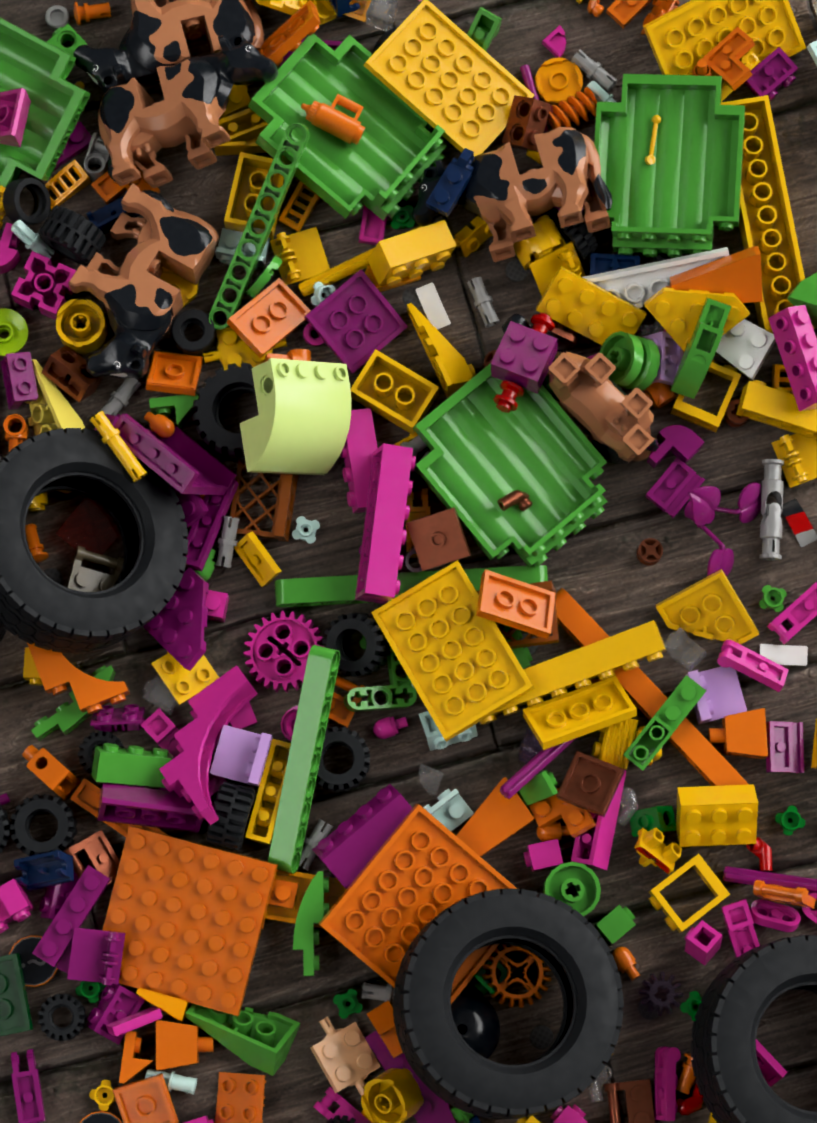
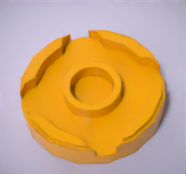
[535,57,583,106]

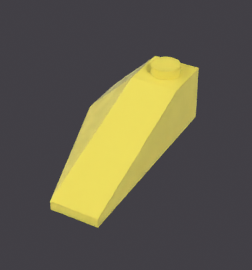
[25,359,85,436]

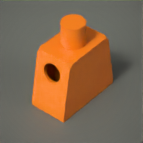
[708,708,768,759]
[22,745,81,800]
[156,1020,214,1070]

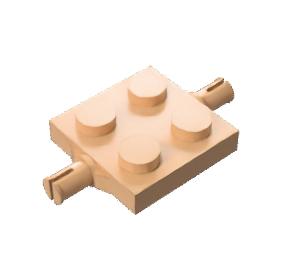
[310,1016,381,1096]

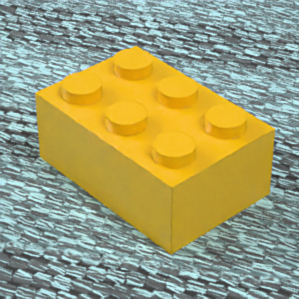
[224,152,285,240]
[367,220,457,286]
[350,349,439,435]
[676,784,758,847]

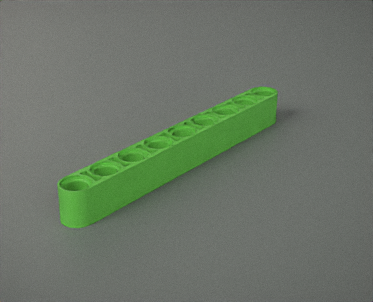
[209,123,310,330]
[268,645,340,874]

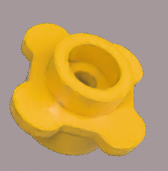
[89,1080,116,1111]

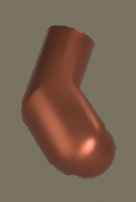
[497,490,532,511]

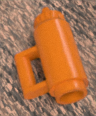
[301,94,366,145]

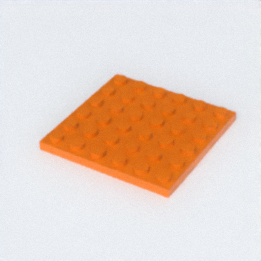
[318,803,517,1004]
[103,825,278,1016]

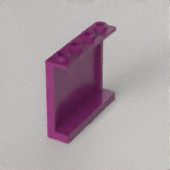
[114,413,237,495]

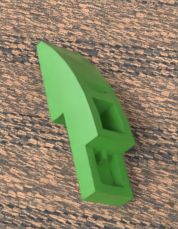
[670,298,731,399]
[31,665,116,741]
[623,675,706,770]
[293,871,329,977]

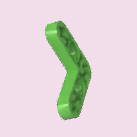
[343,645,417,712]

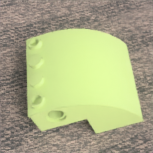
[239,358,351,475]

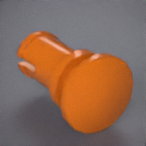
[73,2,111,26]
[25,524,49,563]
[676,1052,696,1095]

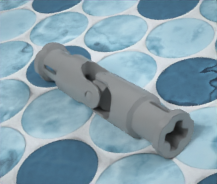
[759,459,784,561]

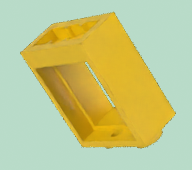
[671,359,742,433]
[648,853,730,933]

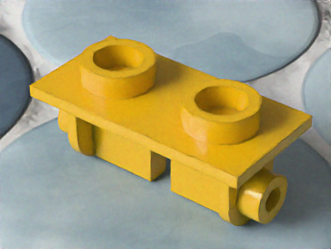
[454,216,493,258]

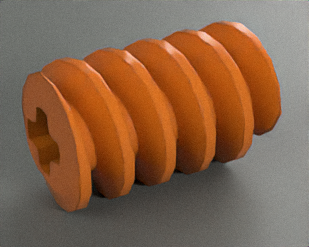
[547,87,597,129]

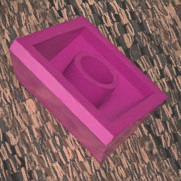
[0,88,31,148]

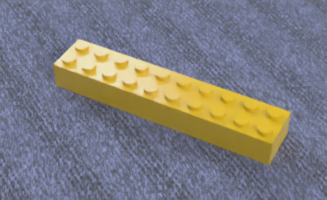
[721,95,815,334]

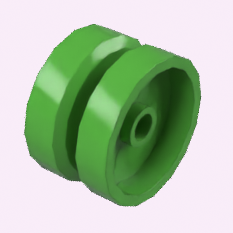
[599,331,660,391]
[542,862,601,916]

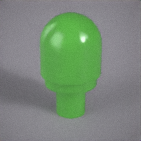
[193,549,217,581]

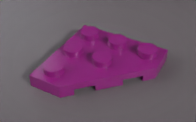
[143,567,209,671]

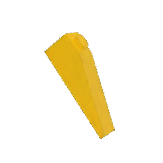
[407,303,476,398]

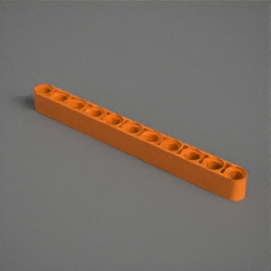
[555,588,749,786]

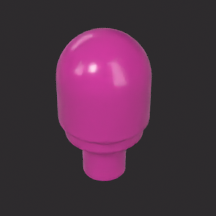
[373,716,409,739]

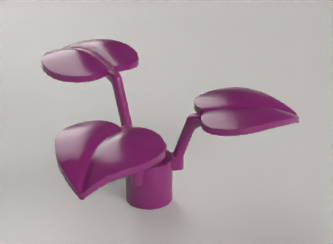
[684,482,761,577]

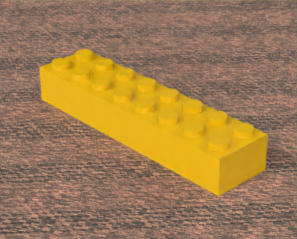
[479,620,667,725]

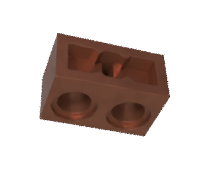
[502,95,551,152]
[41,345,103,403]

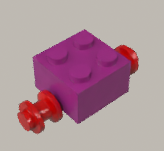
[491,313,557,413]

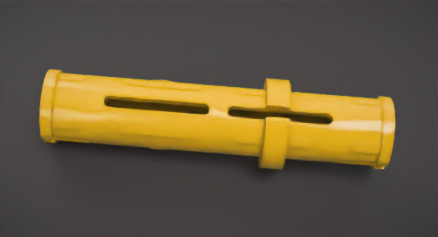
[90,411,147,482]

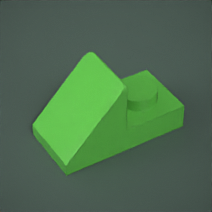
[467,7,502,52]
[149,394,199,429]

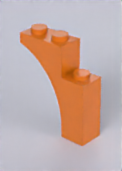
[27,643,130,714]

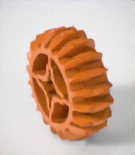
[482,944,551,1008]

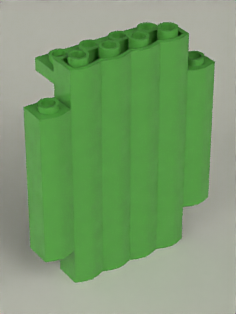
[0,17,91,188]
[248,34,447,221]
[594,74,745,258]
[413,363,608,567]

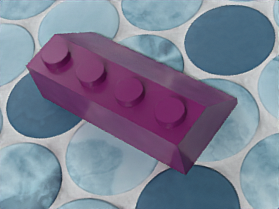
[97,783,204,833]
[312,784,412,889]

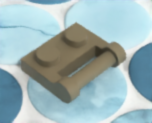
[66,545,124,592]

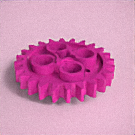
[243,611,324,693]

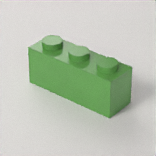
[91,743,174,788]

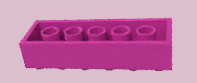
[355,443,416,604]

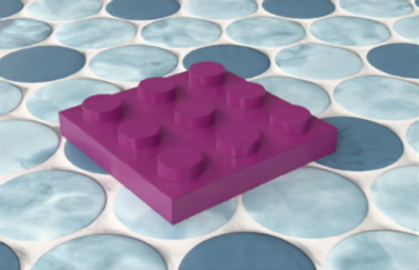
[304,269,408,374]

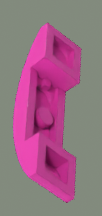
[141,708,227,798]
[721,899,760,958]

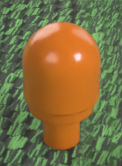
[692,59,712,76]
[144,411,175,438]
[536,822,571,842]
[612,946,640,981]

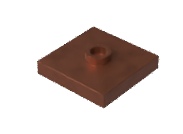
[406,507,471,571]
[557,751,624,817]

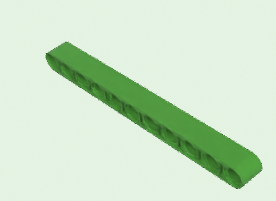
[275,565,548,608]

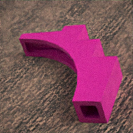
[159,665,258,825]

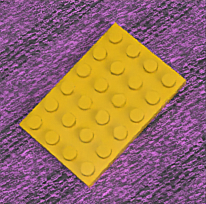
[363,0,534,157]
[643,0,806,76]
[371,560,535,742]

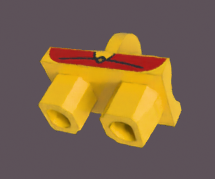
[634,828,682,875]

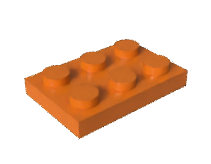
[258,0,321,66]
[226,277,311,358]
[476,569,556,639]

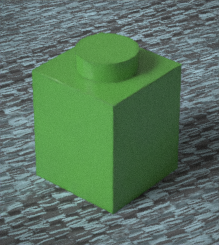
[594,905,636,946]

